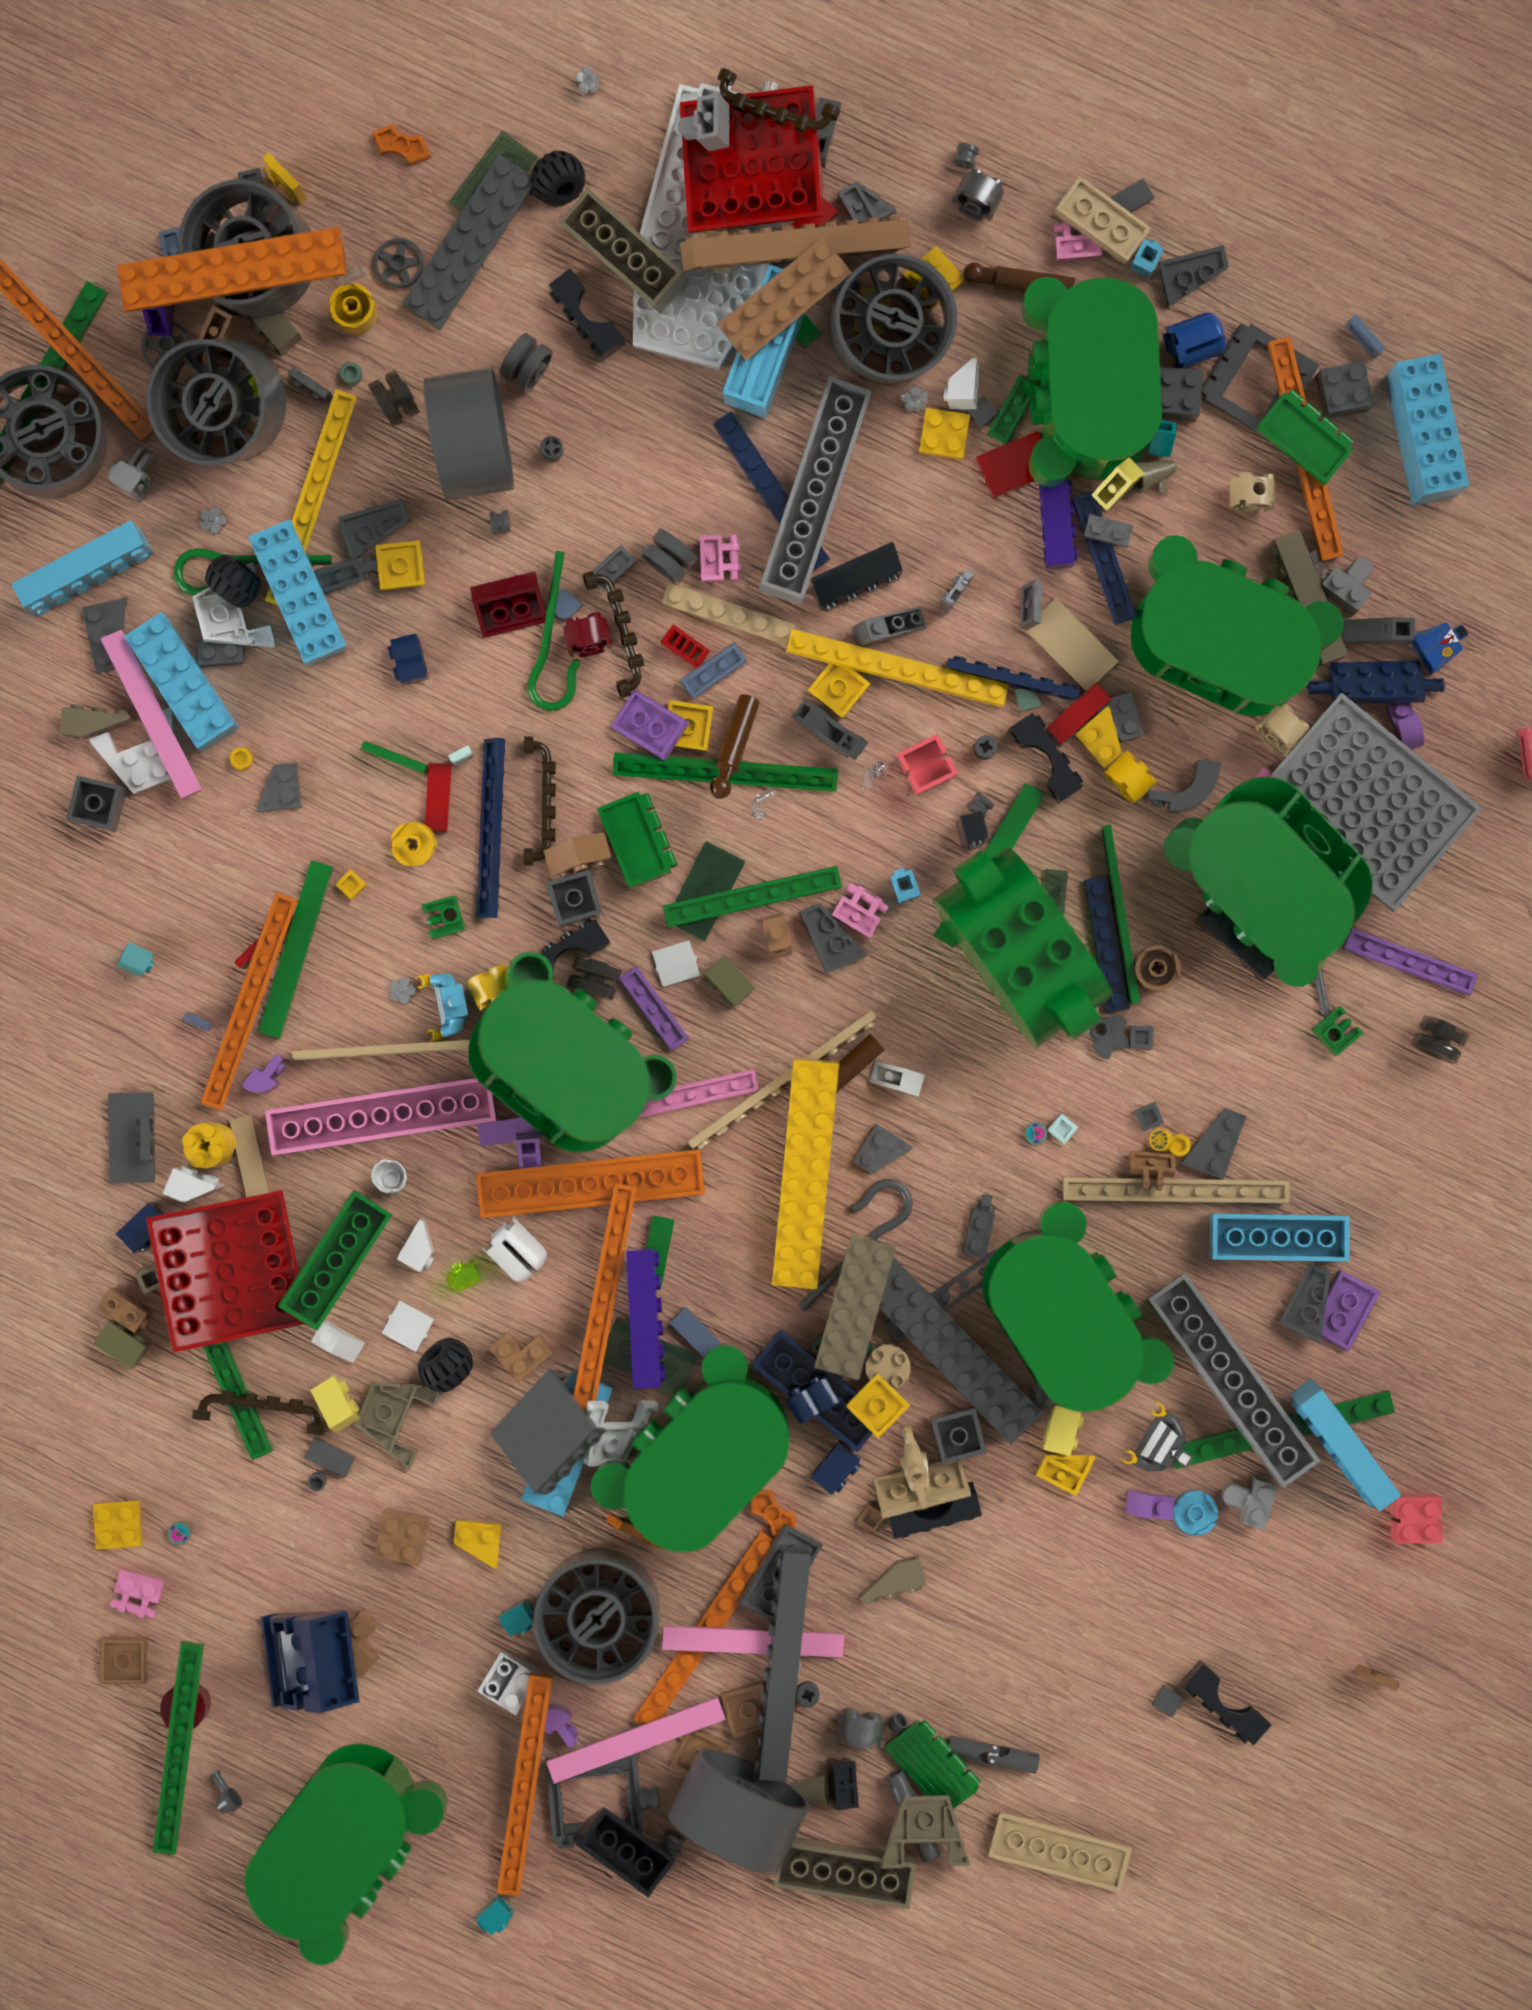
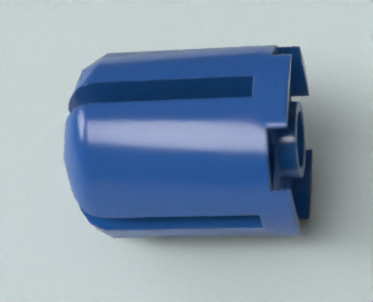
[1163,312,1226,369]

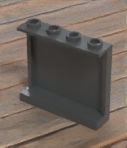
[490,1369,606,1495]

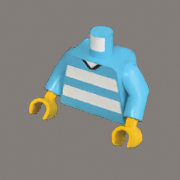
[416,973,468,1042]

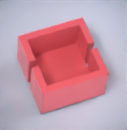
[896,734,958,797]
[1390,1493,1443,1544]

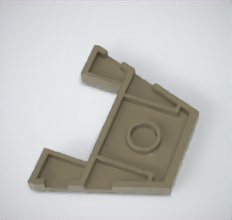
[355,1382,441,1470]
[881,1795,970,1869]

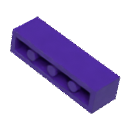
[1039,480,1077,569]

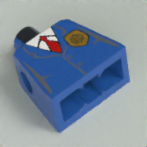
[1411,622,1468,675]

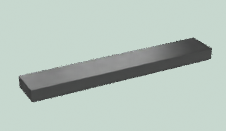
[883,1250,996,1344]

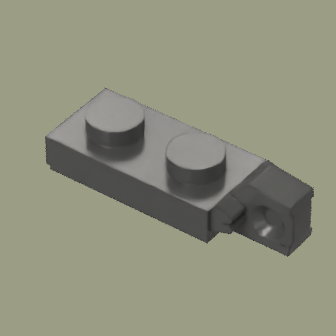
[314,556,378,593]
[963,1194,995,1258]

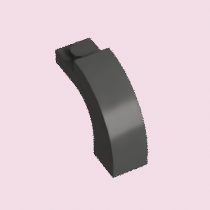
[792,699,868,760]
[1145,760,1221,813]

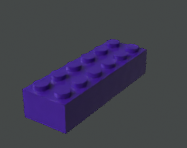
[626,1247,666,1389]

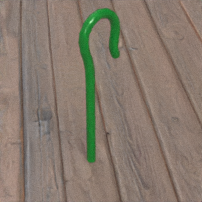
[173,548,332,596]
[527,551,580,711]

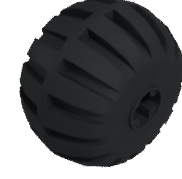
[531,150,585,207]
[205,554,261,608]
[418,1338,473,1393]

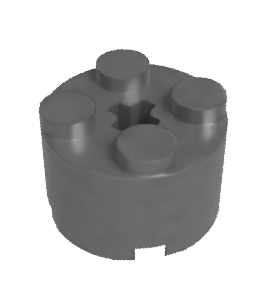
[952,168,1004,221]
[836,1708,885,1749]

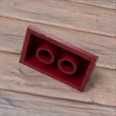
[470,571,546,638]

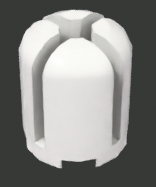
[482,1217,547,1282]

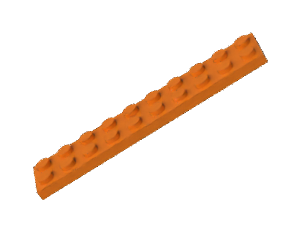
[117,227,348,312]
[476,1149,705,1218]

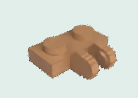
[1129,1150,1176,1191]

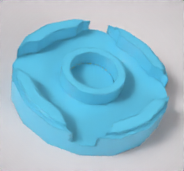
[1173,1490,1218,1536]

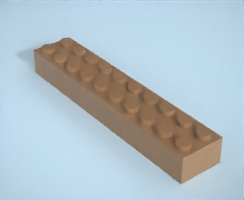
[680,216,911,272]

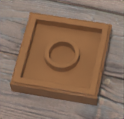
[100,1637,148,1684]
[720,1681,766,1739]
[669,1729,730,1775]

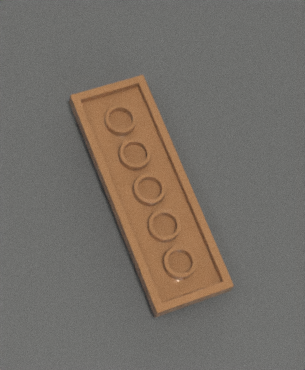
[717,236,852,361]

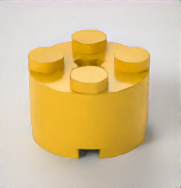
[329,283,378,335]
[1103,750,1157,804]
[466,964,508,1011]
[182,1122,236,1168]

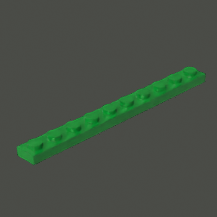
[0,281,108,485]
[613,752,838,792]
[1175,1390,1395,1469]
[153,1641,205,1855]

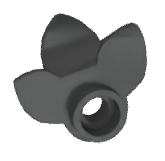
[1089,1015,1129,1060]

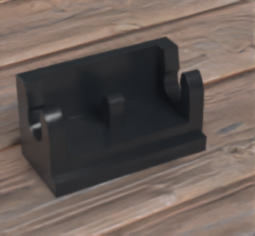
[827,1758,859,1810]

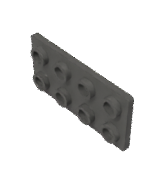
[108,1092,155,1183]

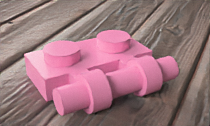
[1053,221,1102,262]
[699,535,741,582]
[832,883,889,938]
[110,1569,166,1619]

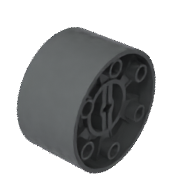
[178,179,312,318]
[828,254,957,385]
[146,339,286,465]
[0,365,108,498]
[423,367,514,501]
[534,1548,660,1685]
[668,1748,810,1874]

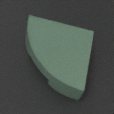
[1014,689,1042,712]

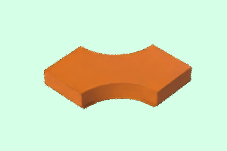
[372,124,431,166]
[750,1490,796,1536]
[606,1513,663,1550]

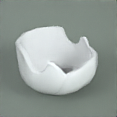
[371,1159,407,1194]

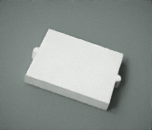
[652,940,700,987]
[382,1300,434,1352]

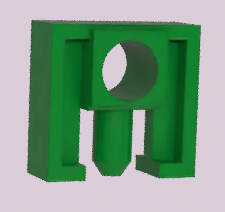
[422,895,466,940]
[1311,1006,1363,1057]

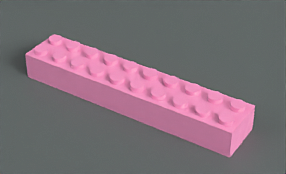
[265,1078,499,1156]

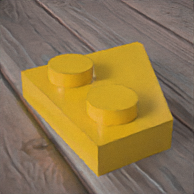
[1075,705,1122,768]
[1035,1454,1096,1496]
[454,1520,502,1569]

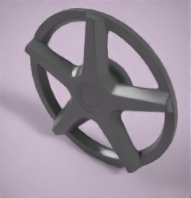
[374,238,424,288]
[141,322,191,367]

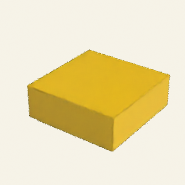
[335,869,367,901]

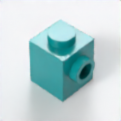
[1148,420,1176,457]
[116,942,155,977]
[498,1600,534,1637]
[476,1894,514,1935]

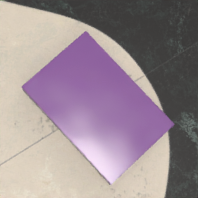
[611,690,689,761]
[1321,1270,1381,1351]

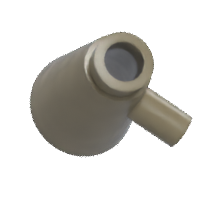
[1133,460,1176,494]
[789,1774,830,1813]

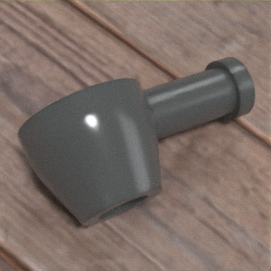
[209,1770,242,1814]

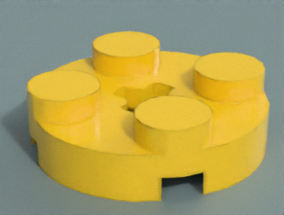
[391,821,437,866]

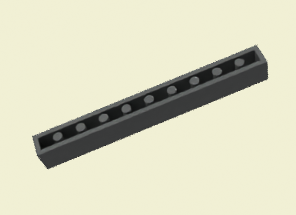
[753,1548,811,1782]

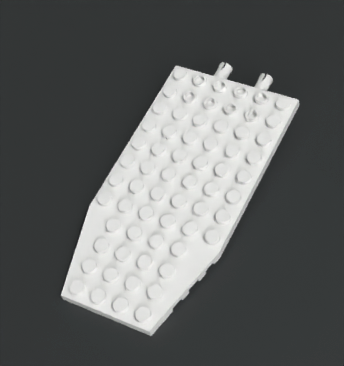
[633,81,781,370]

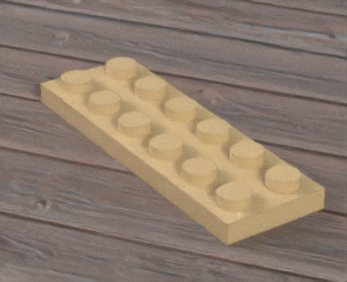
[988,1810,1132,1893]

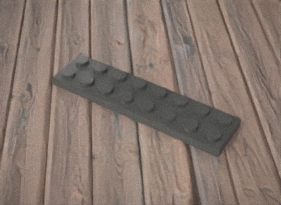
[402,154,533,330]

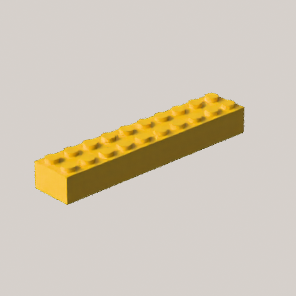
[772,1057,839,1289]

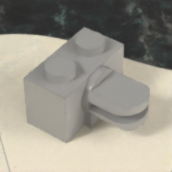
[677,93,729,151]
[108,446,155,503]
[1321,558,1373,615]
[1221,1476,1278,1530]

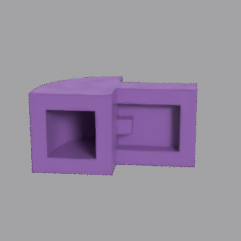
[1386,703,1424,749]
[242,1054,286,1093]
[516,1131,542,1169]
[1125,1490,1175,1520]
[545,1705,578,1748]

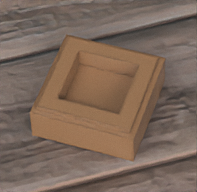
[856,1502,885,1534]

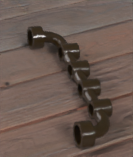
[717,68,841,133]
[583,571,644,699]
[524,736,556,866]
[192,1390,325,1435]

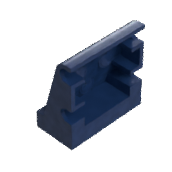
[260,1610,360,1713]

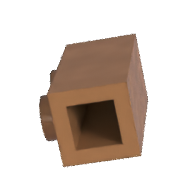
[97,1287,152,1333]

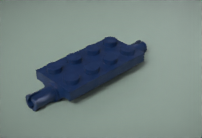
[1307,661,1445,704]

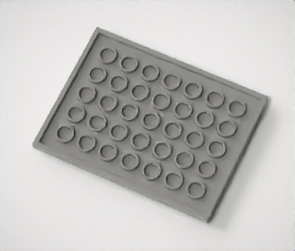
[1270,693,1483,912]

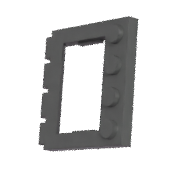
[1201,324,1319,438]
[545,1753,644,1849]

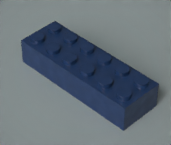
[751,1328,873,1452]

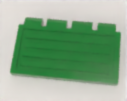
[1255,389,1354,486]
[597,792,678,890]
[883,1719,981,1809]

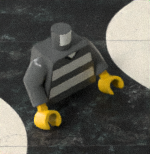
[1120,1401,1193,1471]

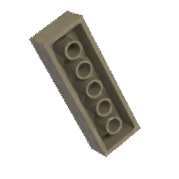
[558,188,690,314]
[814,1233,896,1380]
[773,1837,916,1909]

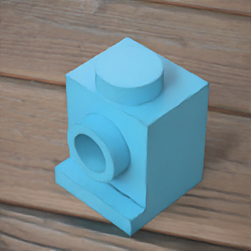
[1130,239,1164,279]
[890,868,921,904]

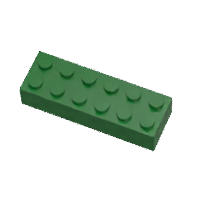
[277,1190,392,1331]

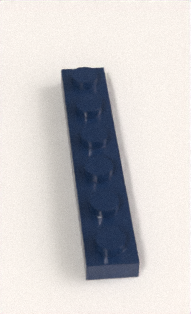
[1072,491,1137,626]
[946,656,1080,701]
[1084,876,1130,1013]

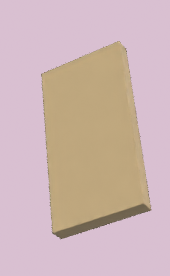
[1053,176,1152,265]
[1024,598,1119,692]
[873,1460,971,1519]

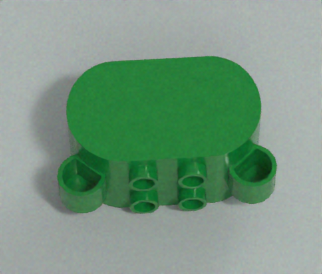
[1021,277,1162,487]
[1130,535,1344,717]
[1163,777,1373,987]
[932,847,1113,1049]
[468,951,677,1153]
[982,1201,1174,1412]
[590,1343,790,1552]
[244,1743,448,1966]

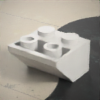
[163,1165,224,1202]
[477,1652,542,1715]

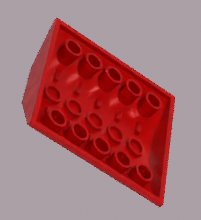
[680,85,823,233]
[146,1190,305,1353]

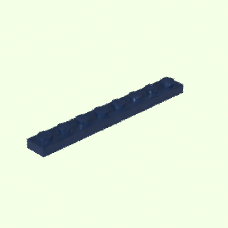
[713,412,830,571]
[476,738,505,918]

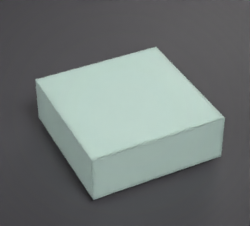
[448,746,474,765]
[1047,1113,1079,1145]

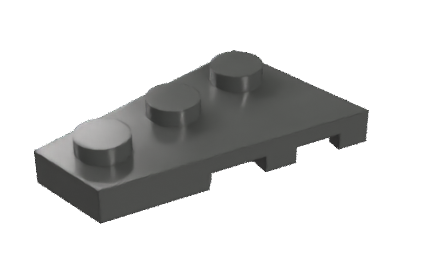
[1158,245,1229,306]
[338,499,410,558]
[82,598,127,674]
[799,903,867,974]
[1180,1108,1246,1179]
[1279,1263,1331,1344]

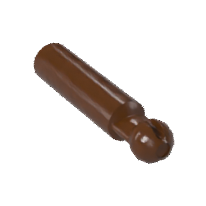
[963,262,1075,293]
[709,694,760,799]
[836,1034,885,1094]

